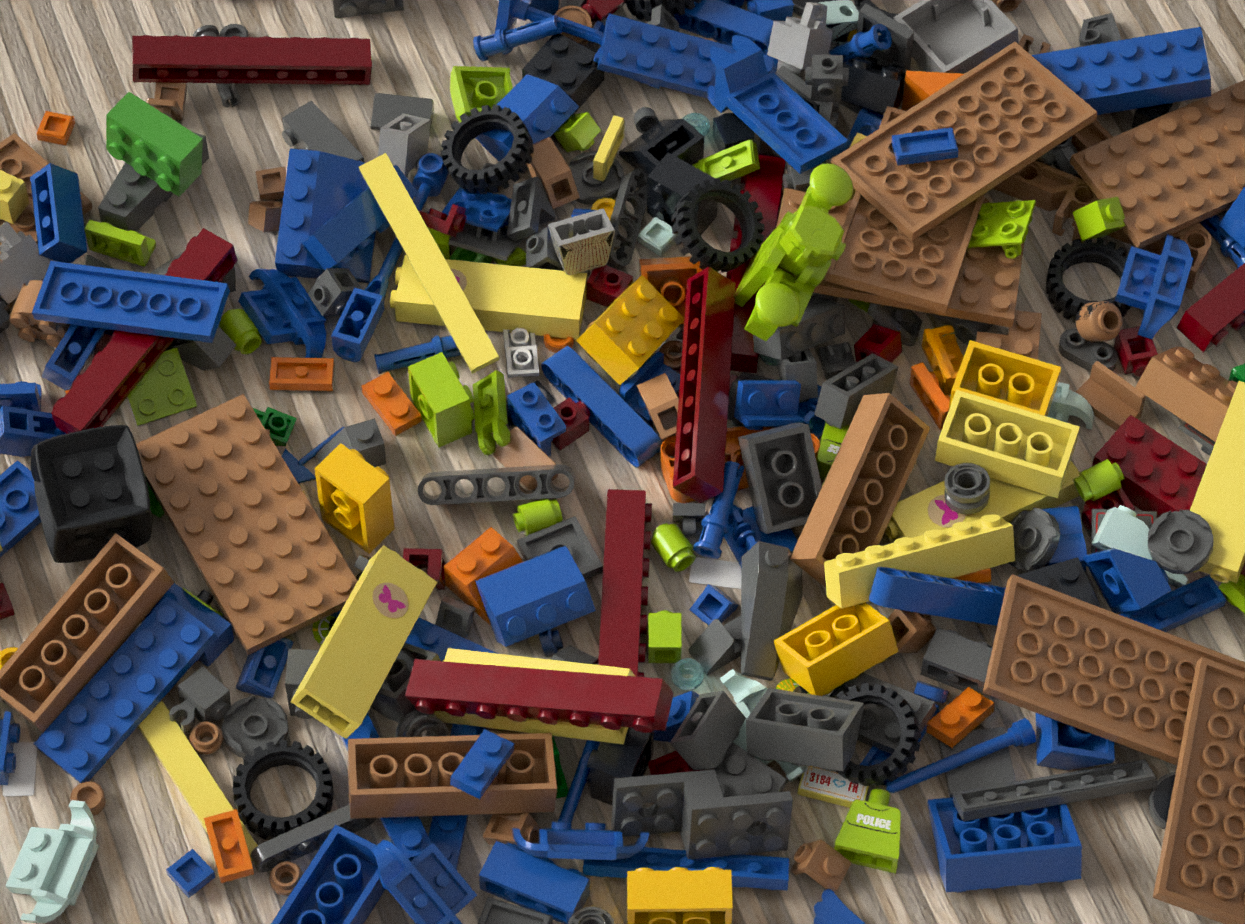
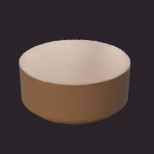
[71,781,106,816]

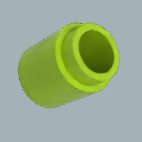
[219,309,262,354]
[1073,459,1124,502]
[513,498,563,536]
[651,523,696,572]

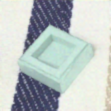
[637,217,679,257]

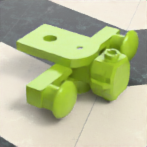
[735,163,853,342]

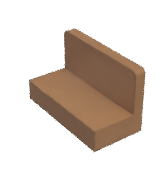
[1076,361,1146,431]

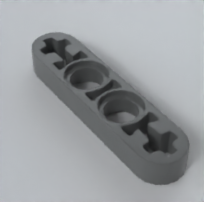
[606,169,648,270]
[250,804,377,872]

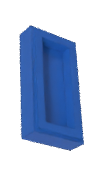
[891,127,958,166]

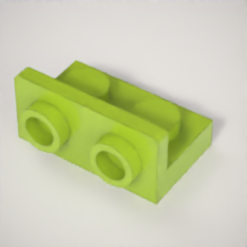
[85,219,156,267]

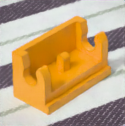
[922,325,963,395]

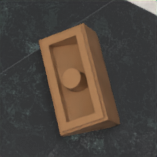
[492,426,558,490]

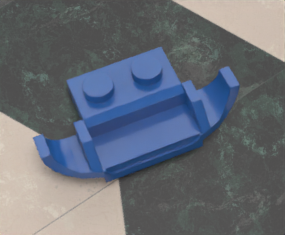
[1115,234,1193,339]
[238,268,326,358]
[512,821,650,860]
[371,840,477,924]

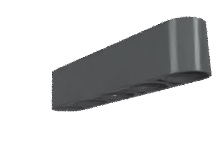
[417,464,575,505]

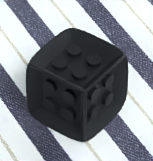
[31,425,153,563]

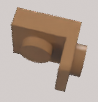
[483,813,541,853]

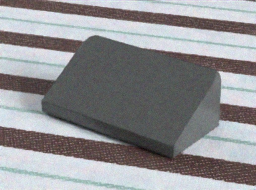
[371,93,434,134]

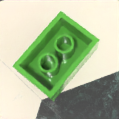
[106,92,203,197]

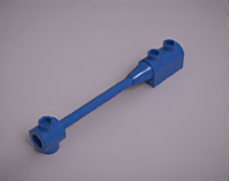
[331,153,449,362]

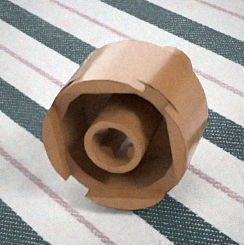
[9,280,71,348]

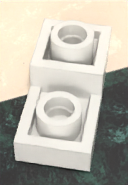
[503,328,539,378]

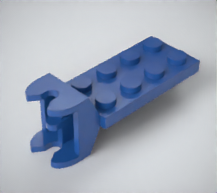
[707,35,849,174]

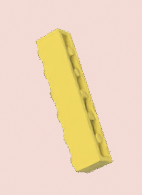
[824,514,1015,609]

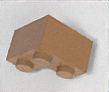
[976,310,1042,360]

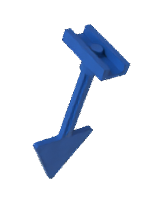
[495,0,604,62]

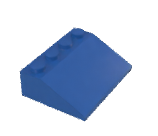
[275,149,376,283]
[928,797,1082,893]

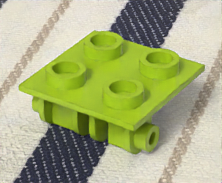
[968,200,1036,259]
[127,348,197,426]

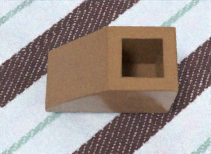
[527,137,580,209]
[637,373,679,442]

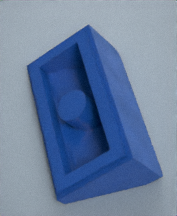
[236,637,294,699]

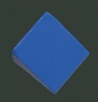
[689,584,739,626]

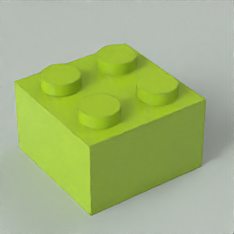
[408,352,475,448]

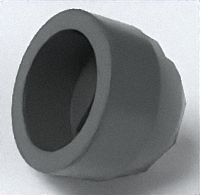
[634,107,659,134]

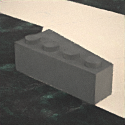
[98,132,209,232]

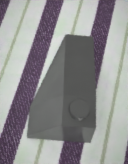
[741,541,803,681]

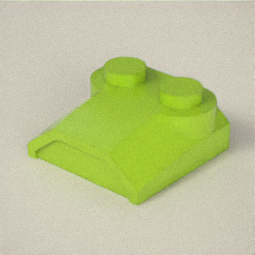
[450,66,513,123]

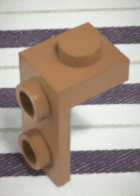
[146,83,187,121]

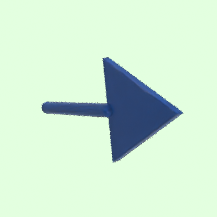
[282,427,344,484]

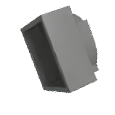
[893,0,1019,74]

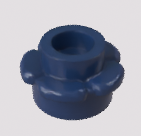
[538,629,564,657]

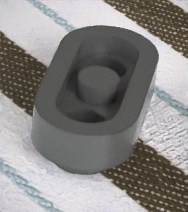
[1058,328,1118,372]

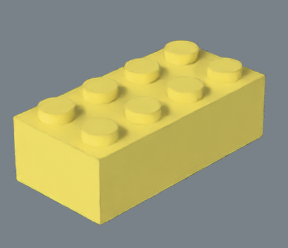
[935,390,1080,498]

